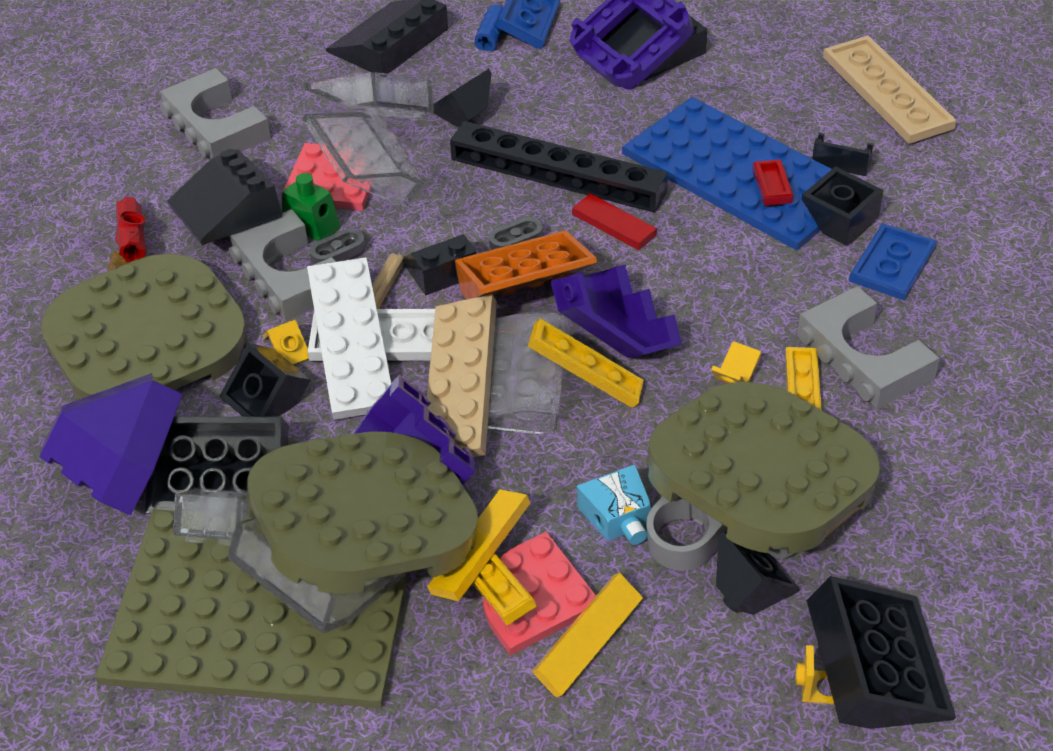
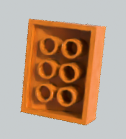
[455,230,597,299]

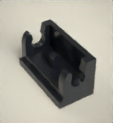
[812,132,874,176]

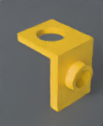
[262,319,309,365]
[711,341,762,383]
[795,645,834,704]

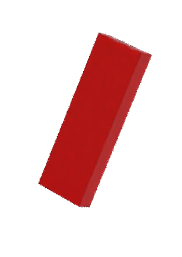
[572,193,657,250]

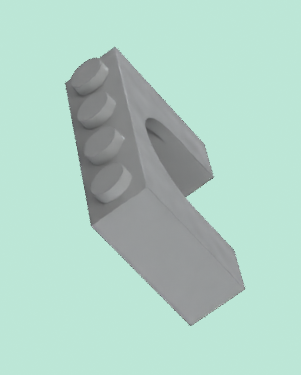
[160,68,271,160]
[229,209,336,321]
[797,286,940,409]

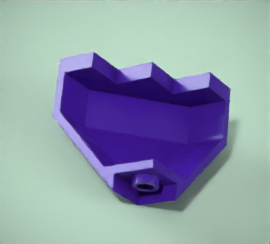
[551,265,682,358]
[39,373,182,515]
[354,375,475,485]

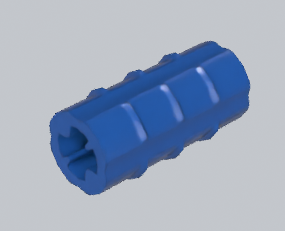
[475,4,503,51]

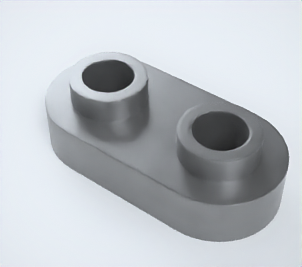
[489,217,543,250]
[310,229,365,264]

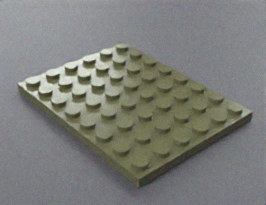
[95,509,409,708]

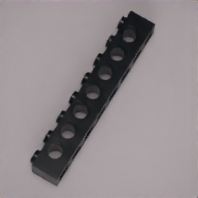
[450,121,668,213]

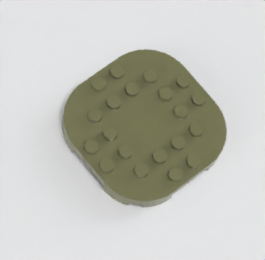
[41,254,247,400]
[646,382,880,554]
[247,431,478,594]

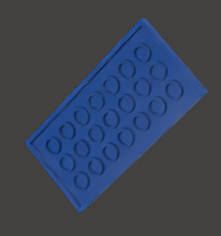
[622,97,832,250]

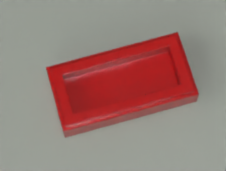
[753,159,793,206]

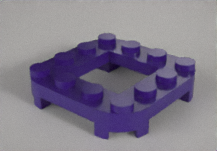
[569,0,694,90]

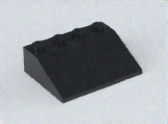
[326,0,448,78]
[601,8,707,80]
[167,149,283,245]
[145,416,289,514]
[806,576,956,729]

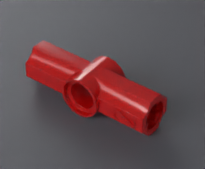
[115,196,146,263]

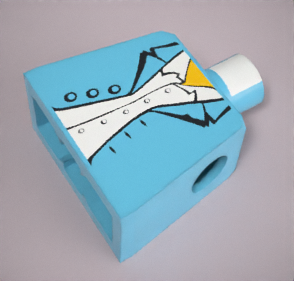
[577,465,651,545]

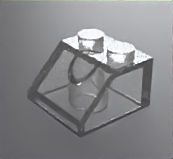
[173,488,255,546]

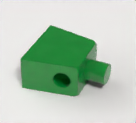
[282,173,341,241]

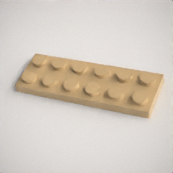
[823,35,957,144]
[427,294,497,457]

